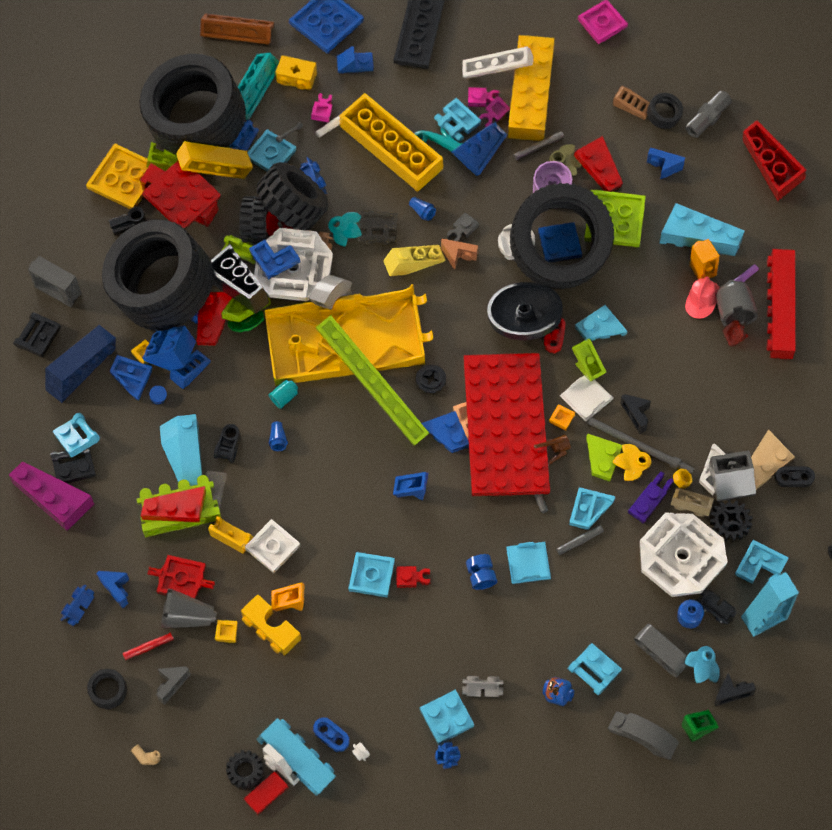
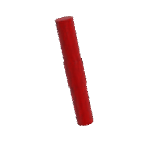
[123,633,174,660]

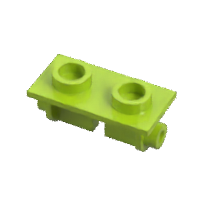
[222,235,256,265]

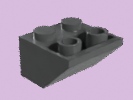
[709,451,756,501]

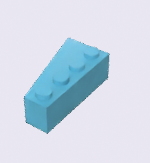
[660,203,745,256]
[741,572,799,637]

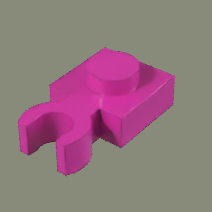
[468,87,499,107]
[311,93,332,122]

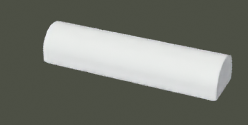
[463,46,533,79]

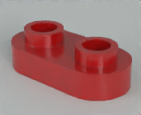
[544,318,566,353]

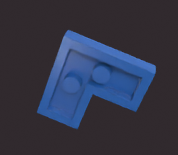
[249,240,301,280]

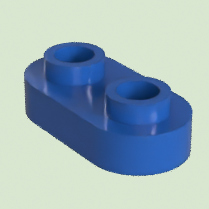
[313,718,350,752]

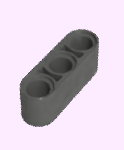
[634,624,687,677]

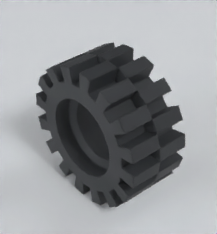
[226,750,264,790]

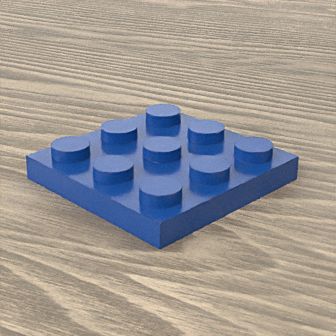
[289,0,364,54]

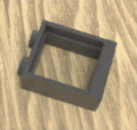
[28,256,82,307]

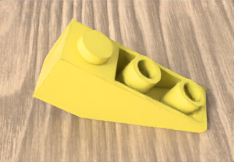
[383,245,445,276]

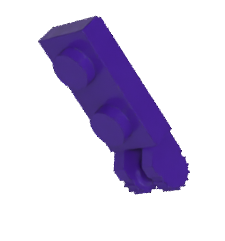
[628,471,674,524]

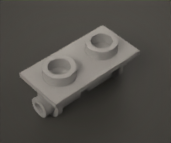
[462,676,503,697]

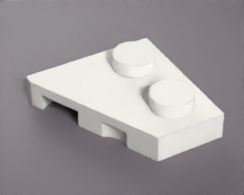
[263,743,299,786]

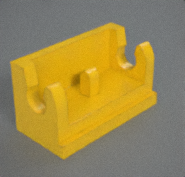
[208,516,254,554]

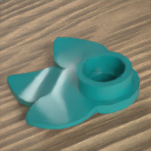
[328,212,362,247]

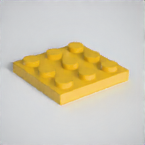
[86,143,148,209]

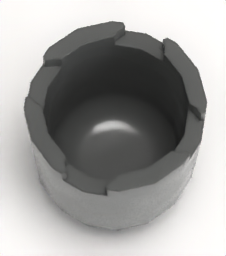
[716,280,758,328]

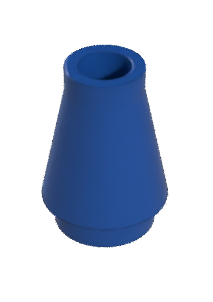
[409,197,436,221]
[269,422,288,451]

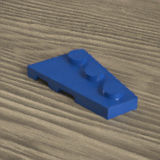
[451,123,508,176]

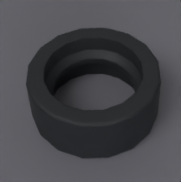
[647,93,683,129]
[87,668,127,709]

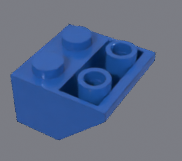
[142,325,196,371]

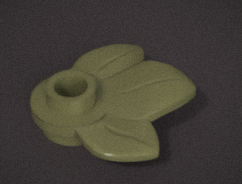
[549,144,582,176]

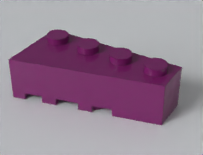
[9,461,94,531]

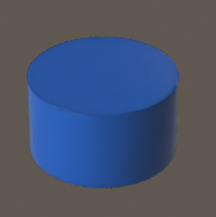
[149,386,167,404]

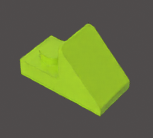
[572,339,606,381]

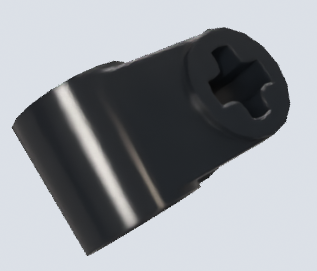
[214,424,241,463]

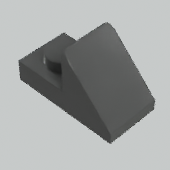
[156,666,191,705]

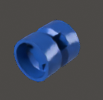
[466,554,497,590]

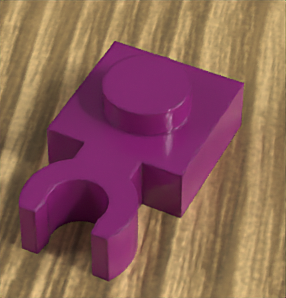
[479,96,511,128]

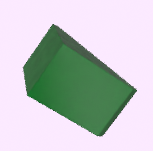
[681,710,719,742]

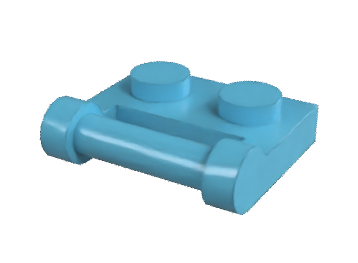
[53,413,100,458]
[568,643,622,696]

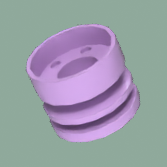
[533,161,572,209]

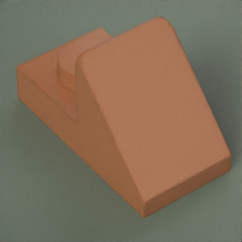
[441,239,478,269]

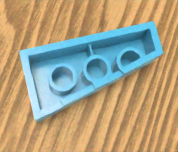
[256,718,336,796]

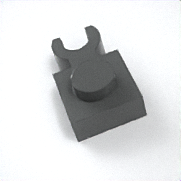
[447,212,479,242]

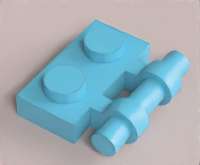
[434,98,481,142]

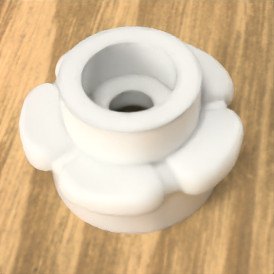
[352,742,370,761]

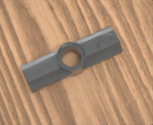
[686,91,732,138]

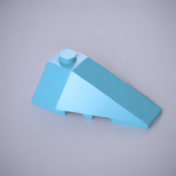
[160,414,202,486]

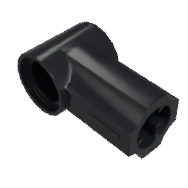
[109,207,147,236]

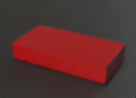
[244,771,289,815]

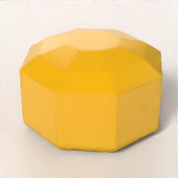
[673,469,693,489]

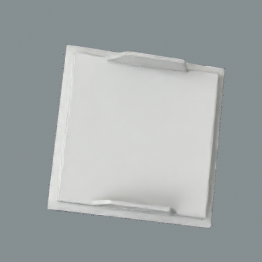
[560,375,614,422]

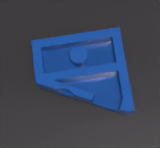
[110,355,153,401]
[421,411,469,453]

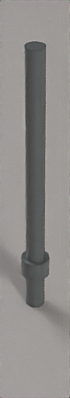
[588,417,695,475]

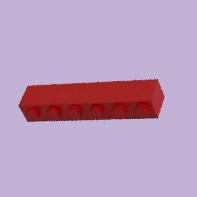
[767,249,795,359]

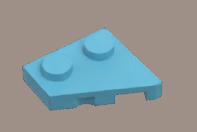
[575,305,627,341]

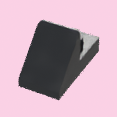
[620,394,651,434]
[714,673,756,707]

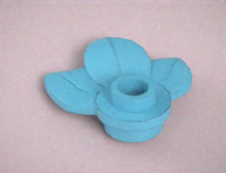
[685,646,720,683]

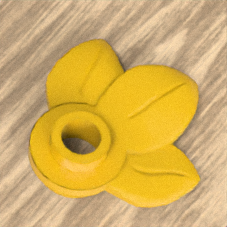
[613,444,651,481]

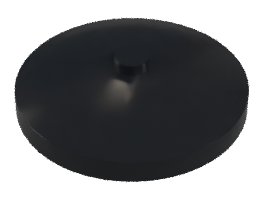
[487,282,563,340]

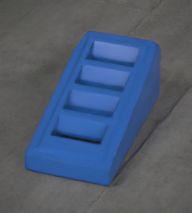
[170,350,211,389]

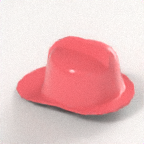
[685,276,720,319]

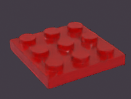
[142,160,221,229]

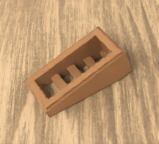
[613,86,650,120]

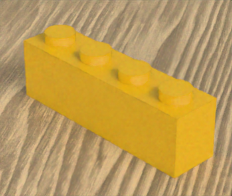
[176,141,253,179]

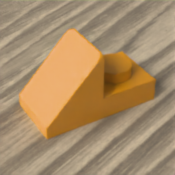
[271,582,304,612]

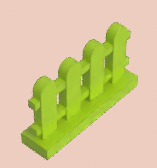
[137,475,221,537]

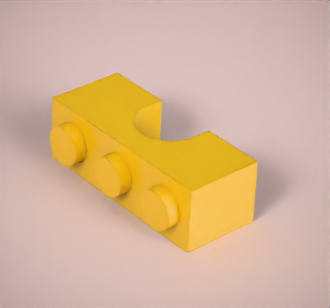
[241,594,301,656]

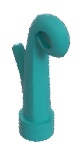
[414,128,463,151]

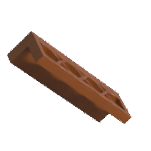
[200,14,274,44]

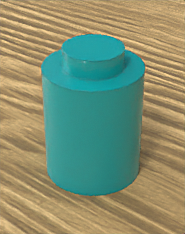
[268,380,298,409]

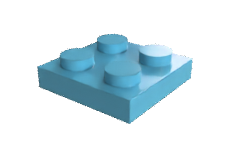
[248,130,297,171]
[348,552,395,598]
[420,690,474,745]

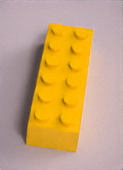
[508,35,554,141]
[339,93,443,192]

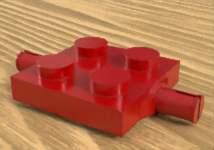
[148,555,215,599]

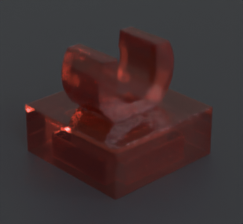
[723,320,748,347]

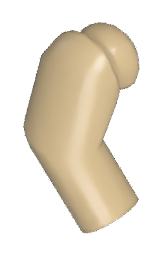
[131,745,161,765]

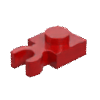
[396,566,430,588]

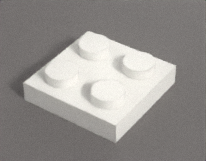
[245,519,301,573]

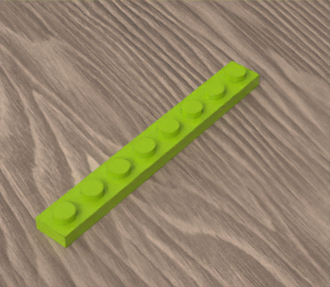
[316,315,429,446]

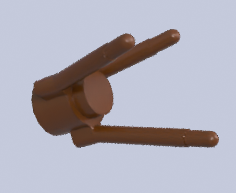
[534,435,571,466]

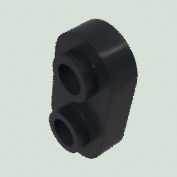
[775,466,815,487]

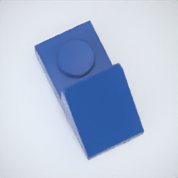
[337,46,373,73]
[647,147,685,179]
[393,472,428,500]
[96,571,129,608]

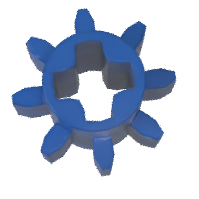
[435,742,460,769]

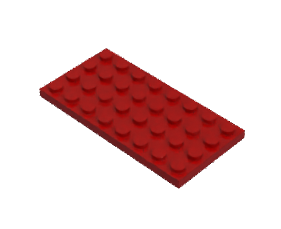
[463,353,550,496]

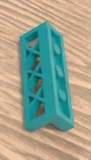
[238,53,279,120]

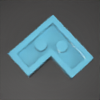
[735,540,789,584]

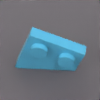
[569,487,615,530]

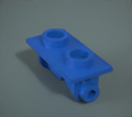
[229,120,259,151]
[300,157,327,194]
[61,585,95,626]

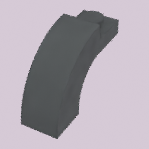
[607,711,679,760]

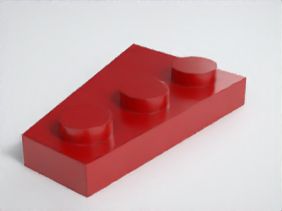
[141,486,206,522]

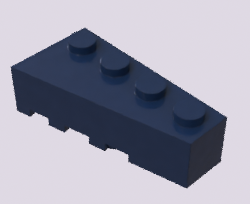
[45,325,116,403]

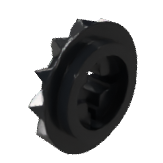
[416,365,446,394]

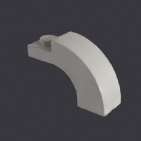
[309,275,353,310]

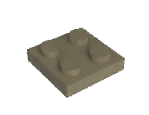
[671,487,714,517]

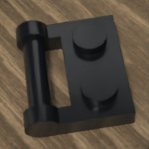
[13,312,61,358]
[50,448,96,484]

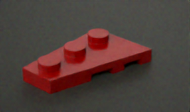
[574,136,623,192]
[197,292,232,345]

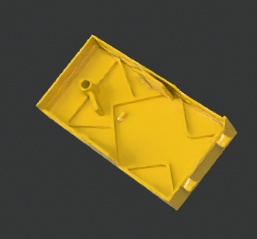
[264,284,433,386]

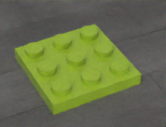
[584,190,646,247]

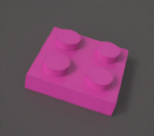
[578,0,628,44]

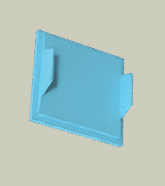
[506,542,551,584]

